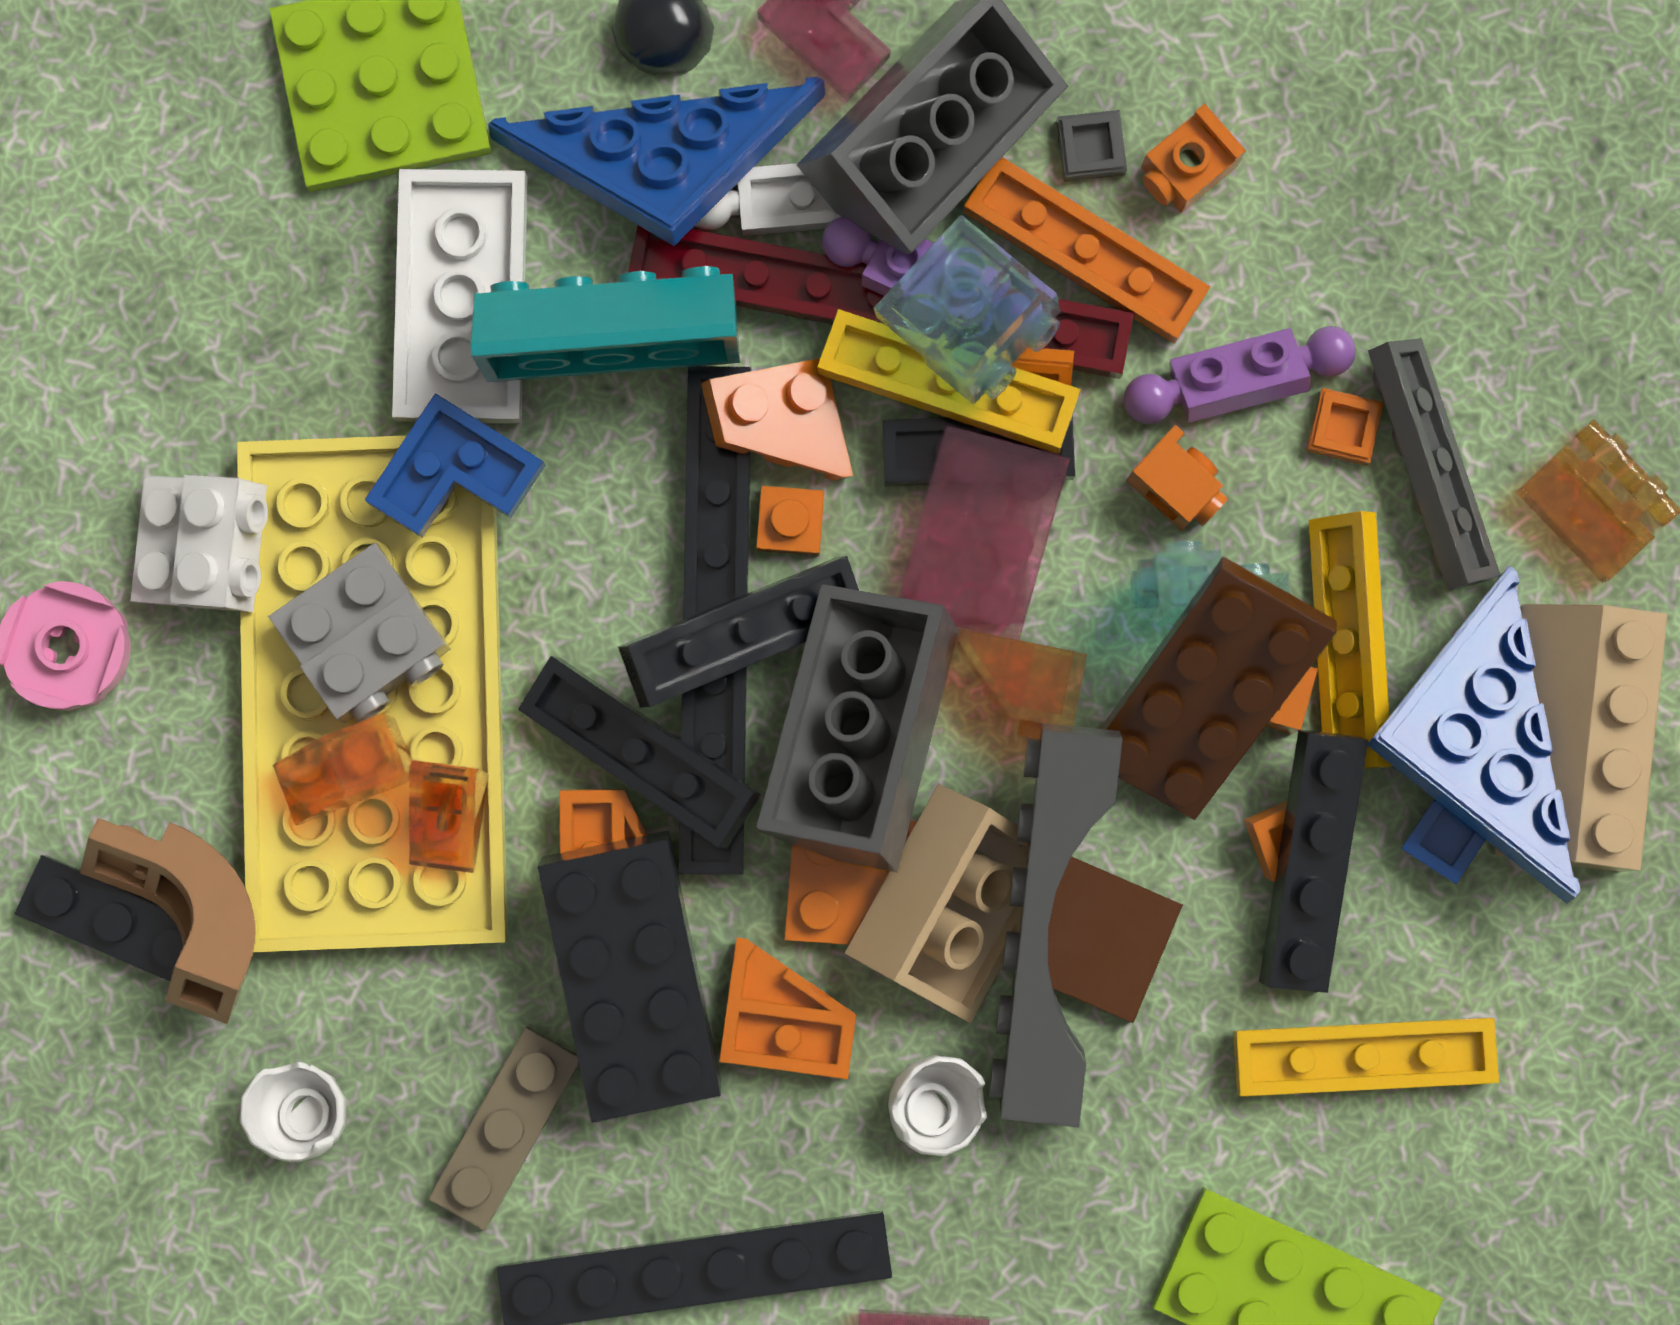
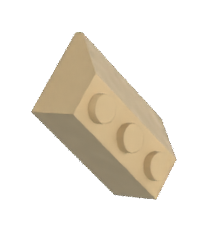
[845,784,1028,1024]

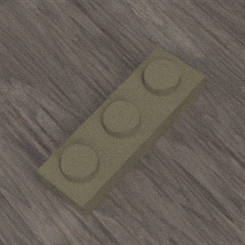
[428,1027,579,1231]

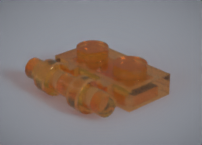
[1515,419,1680,583]

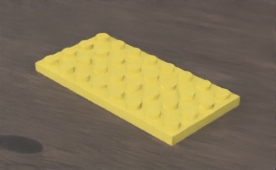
[237,435,508,952]

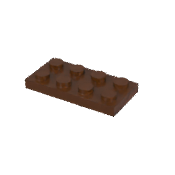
[1100,556,1337,820]

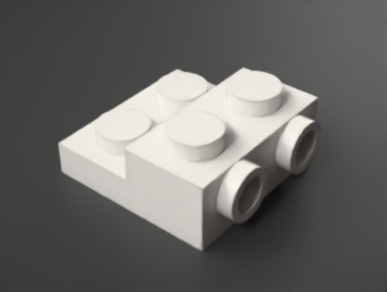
[130,475,268,612]

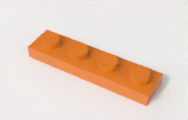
[963,157,1211,344]

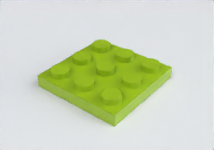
[269,0,493,192]

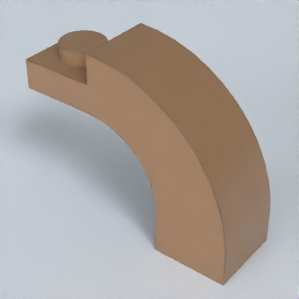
[80,818,255,1024]

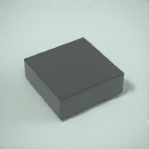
[1056,110,1127,182]

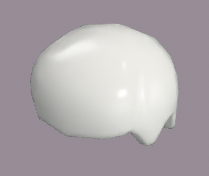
[888,1055,987,1156]
[239,1062,347,1162]

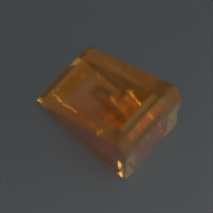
[409,760,489,873]

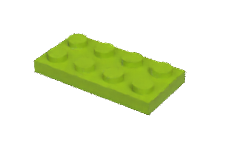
[1151,1187,1444,1325]

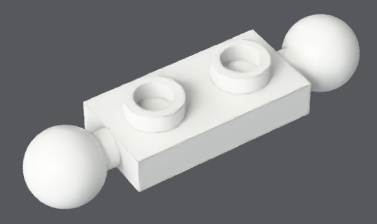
[695,163,841,236]

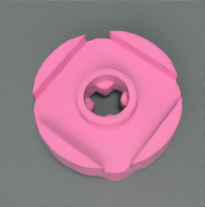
[0,581,131,711]

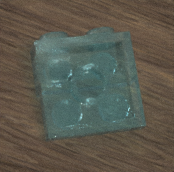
[873,215,1060,405]
[1130,541,1290,625]

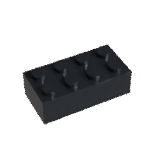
[537,830,721,1123]

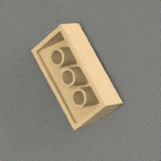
[1493,604,1668,872]

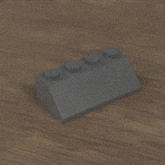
[797,0,1068,254]
[756,584,959,872]

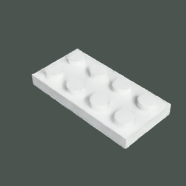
[392,169,528,423]

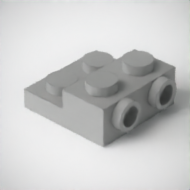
[268,543,451,724]

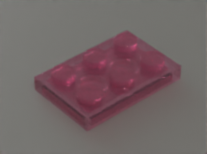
[898,424,1070,643]

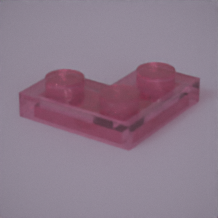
[757,0,891,101]

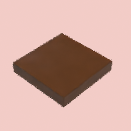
[1013,857,1183,1023]

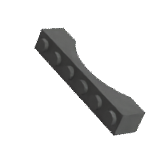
[989,723,1122,1128]

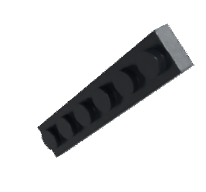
[497,1210,892,1325]

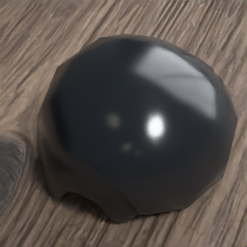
[612,0,714,75]

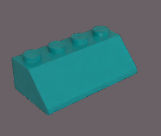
[471,266,740,382]

